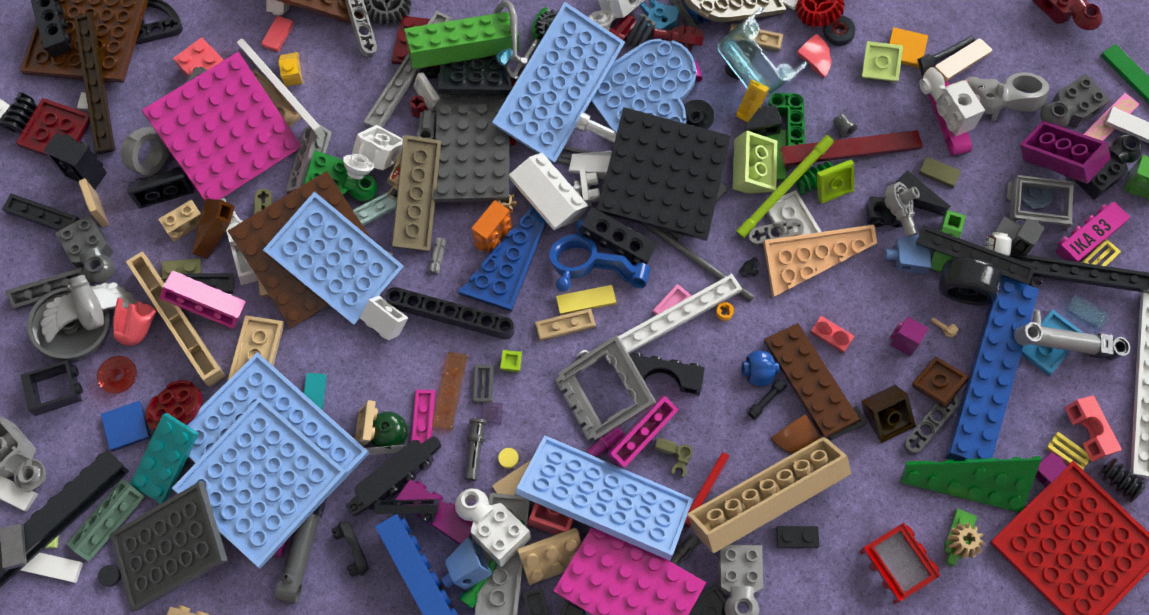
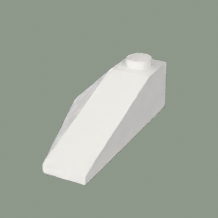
[569,151,612,179]

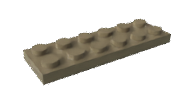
[391,135,441,252]

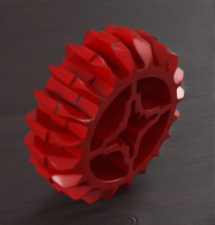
[796,0,845,29]

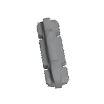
[429,237,446,274]

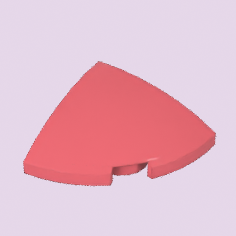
[797,34,832,78]

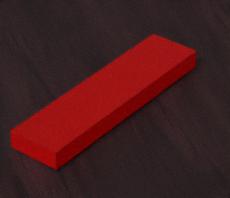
[684,452,730,528]

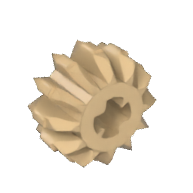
[947,523,985,559]

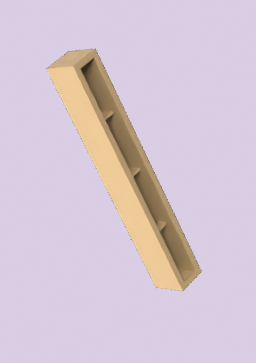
[126,251,226,388]

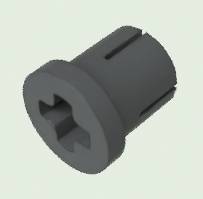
[833,113,857,138]

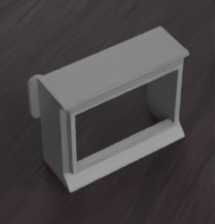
[1007,175,1075,231]

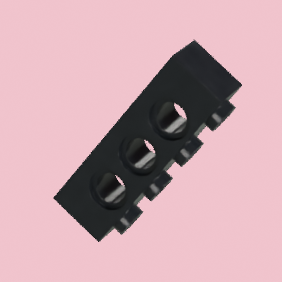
[30,0,73,58]
[578,206,658,265]

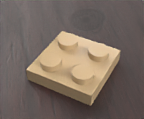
[355,400,378,447]

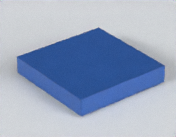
[101,401,151,451]

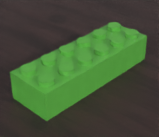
[404,12,519,69]

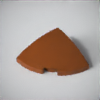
[771,414,820,454]

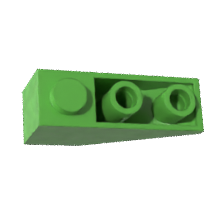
[931,210,966,272]

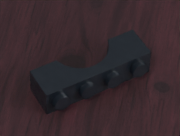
[629,352,705,395]

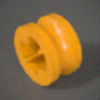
[716,302,734,321]

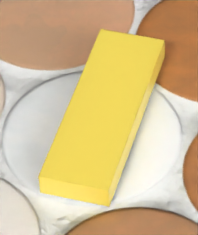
[556,285,616,316]

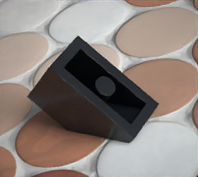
[744,105,782,136]

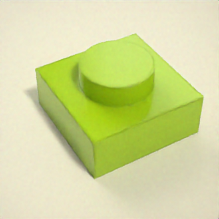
[500,350,522,373]

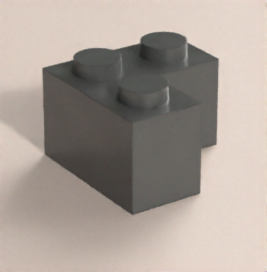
[994,217,1045,254]

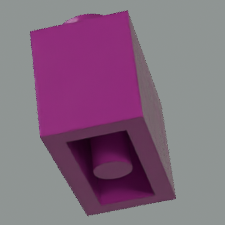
[890,317,929,357]

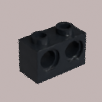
[866,196,903,228]

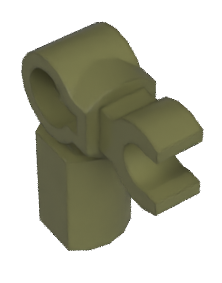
[654,437,693,478]

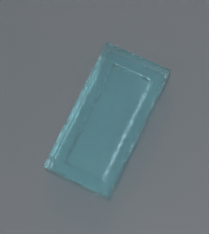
[1065,294,1110,331]

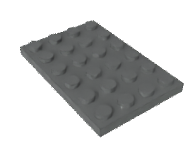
[110,482,228,611]

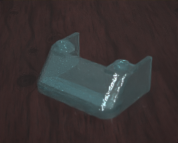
[718,6,807,97]

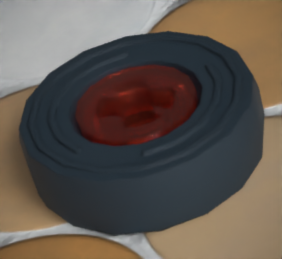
[823,15,856,46]

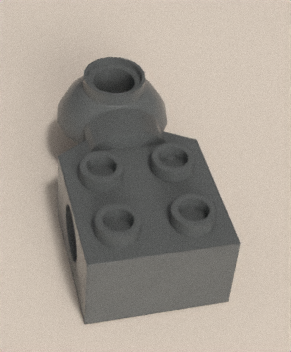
[1040,74,1110,128]
[56,214,115,284]

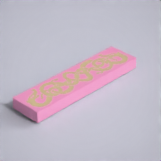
[1084,93,1139,141]

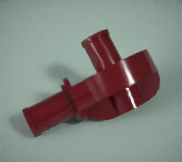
[652,25,704,53]

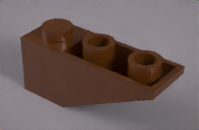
[191,199,235,259]

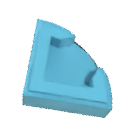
[497,48,513,66]

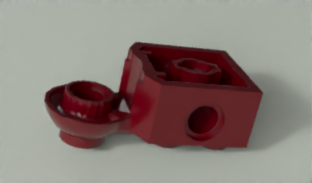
[1032,0,1102,31]

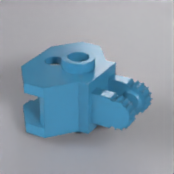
[640,0,679,38]

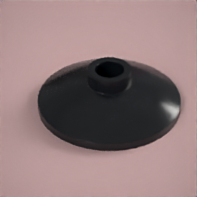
[684,100,714,130]

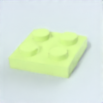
[861,41,903,82]

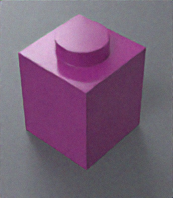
[1035,452,1068,487]

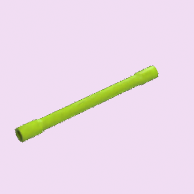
[736,135,834,238]

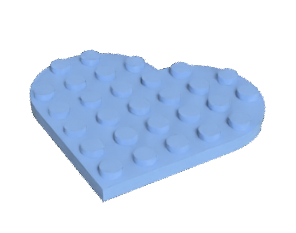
[591,39,696,131]

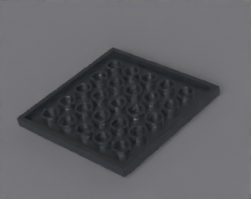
[597,107,731,241]

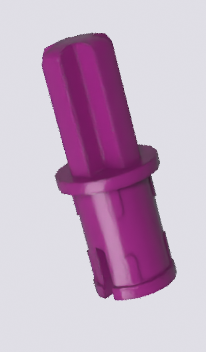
[587,426,624,457]

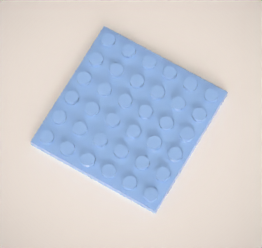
[172,397,348,569]

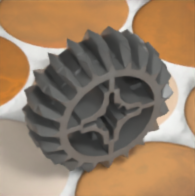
[364,0,412,26]

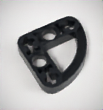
[136,0,183,44]

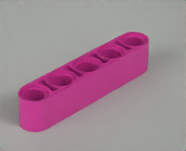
[928,81,972,156]

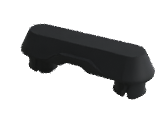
[331,522,369,577]

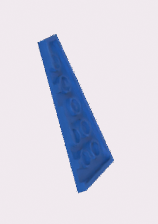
[457,206,547,312]

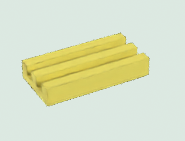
[1081,239,1121,266]
[1045,432,1090,470]

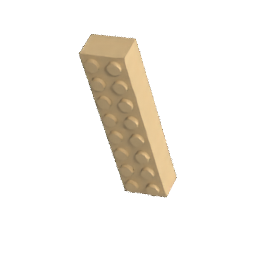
[687,437,851,554]

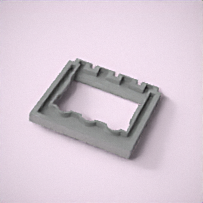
[555,335,657,441]

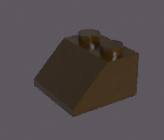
[861,385,916,443]

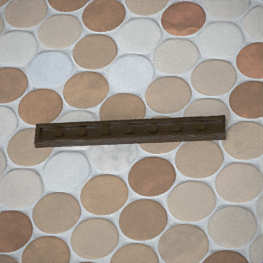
[74,12,115,154]

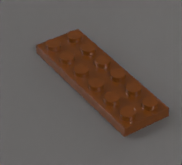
[764,323,860,438]

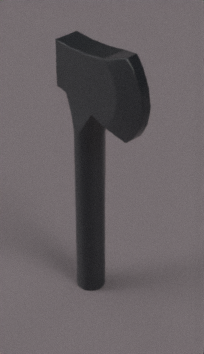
[917,36,975,78]

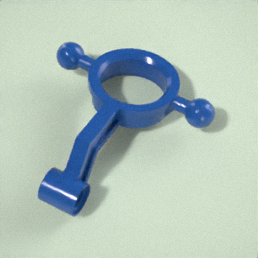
[549,219,651,292]

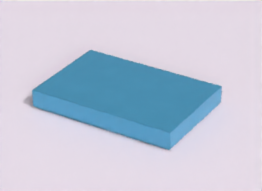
[1021,309,1083,376]

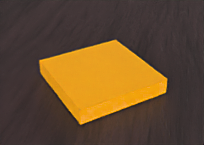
[889,27,928,68]

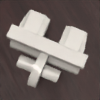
[572,169,601,207]

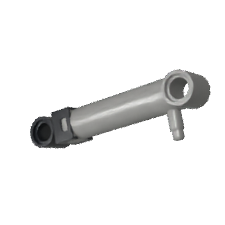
[1014,310,1130,360]

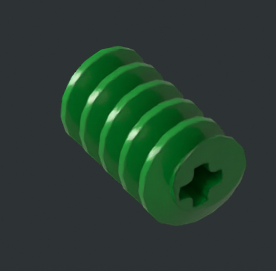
[796,162,833,195]

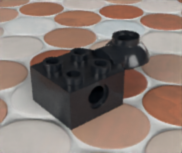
[1072,135,1142,200]

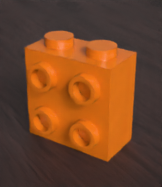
[471,200,512,253]

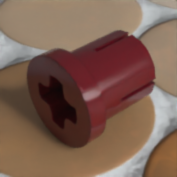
[410,95,428,118]

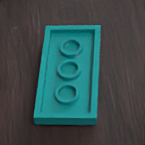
[130,413,199,504]

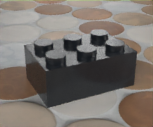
[43,132,107,190]

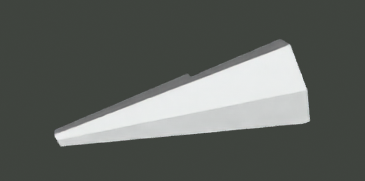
[220,198,258,285]

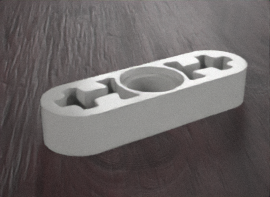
[749,219,804,246]

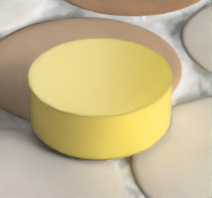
[498,448,519,469]

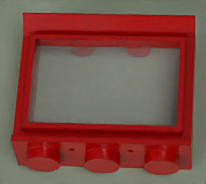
[860,522,941,605]

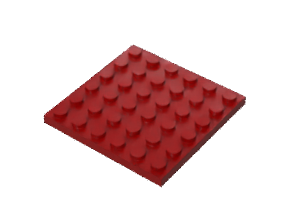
[989,461,1149,615]

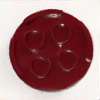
[146,380,202,431]

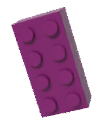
[1020,121,1111,184]

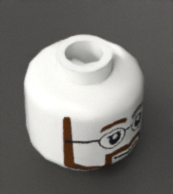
[985,232,1012,256]

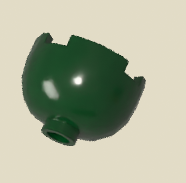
[371,411,408,449]

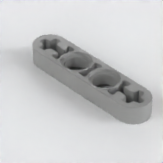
[345,0,377,57]

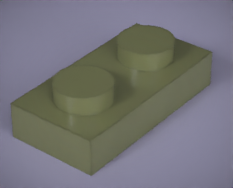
[162,258,202,281]

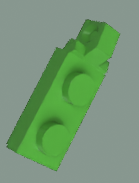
[944,509,977,567]

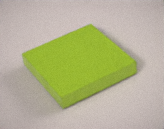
[817,160,854,204]

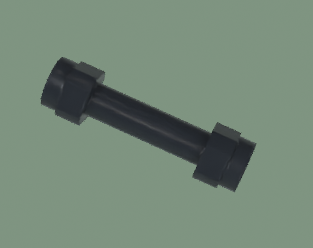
[747,379,787,420]

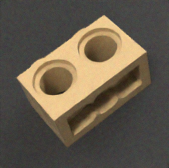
[159,199,201,242]

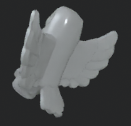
[40,274,137,343]

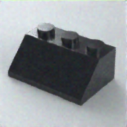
[127,167,194,209]

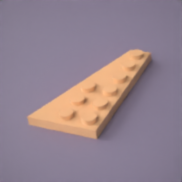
[763,225,877,297]

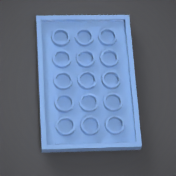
[263,192,404,325]

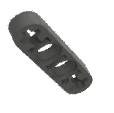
[904,395,959,455]

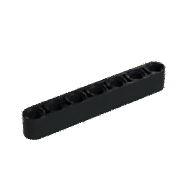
[386,287,515,339]

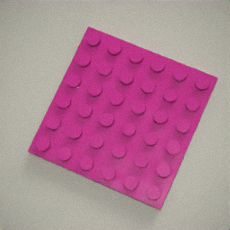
[141,52,301,202]

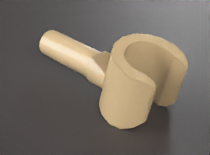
[931,317,958,338]

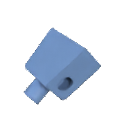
[884,235,931,274]
[442,537,492,589]

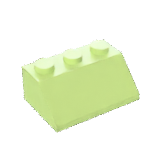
[732,131,777,194]

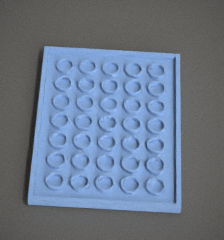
[187,352,370,529]

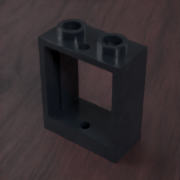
[21,360,83,416]

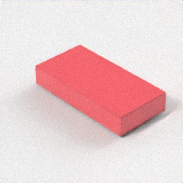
[261,15,294,52]

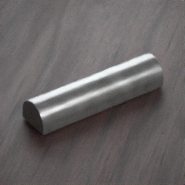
[5,267,90,309]

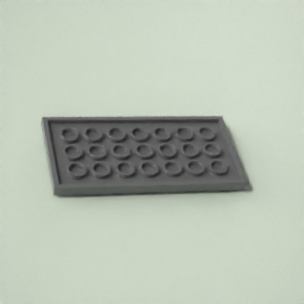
[434,73,510,203]

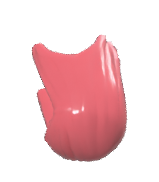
[113,298,157,346]

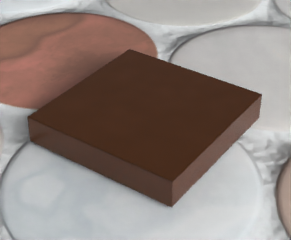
[912,357,969,407]

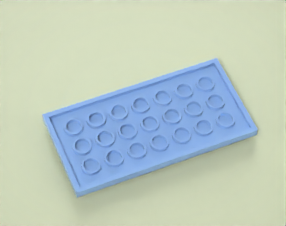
[491,2,625,163]
[515,435,693,561]

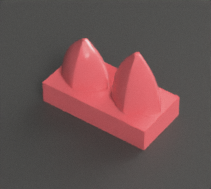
[810,316,854,353]

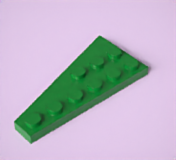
[901,456,1041,512]

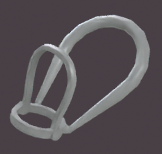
[493,0,539,81]

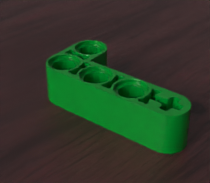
[768,93,805,146]

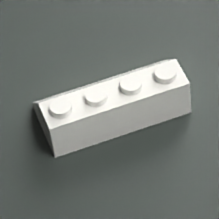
[509,153,588,230]

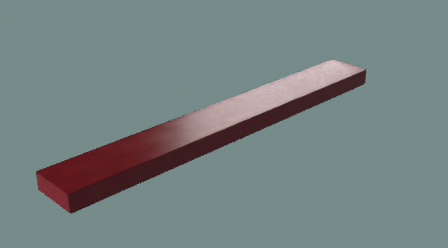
[779,130,923,166]

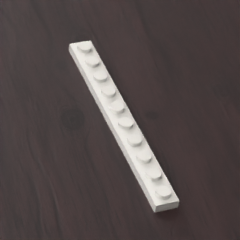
[1130,292,1149,479]

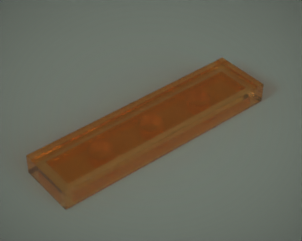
[432,351,468,430]

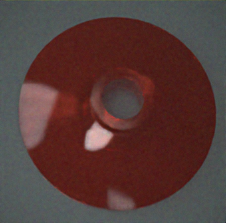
[97,356,137,394]

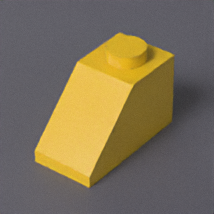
[279,52,303,87]

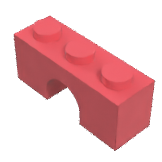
[1064,395,1122,462]

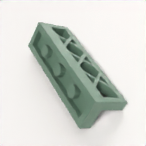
[66,478,145,562]

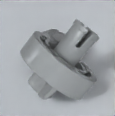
[885,182,920,237]

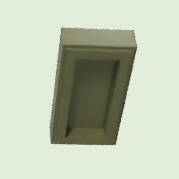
[919,156,961,188]

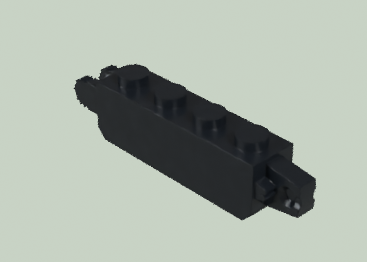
[346,436,442,517]

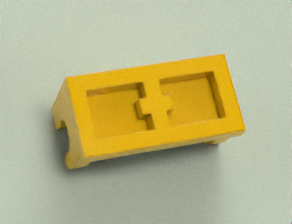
[736,79,770,122]

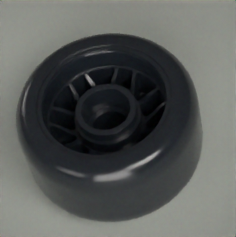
[939,257,1002,306]

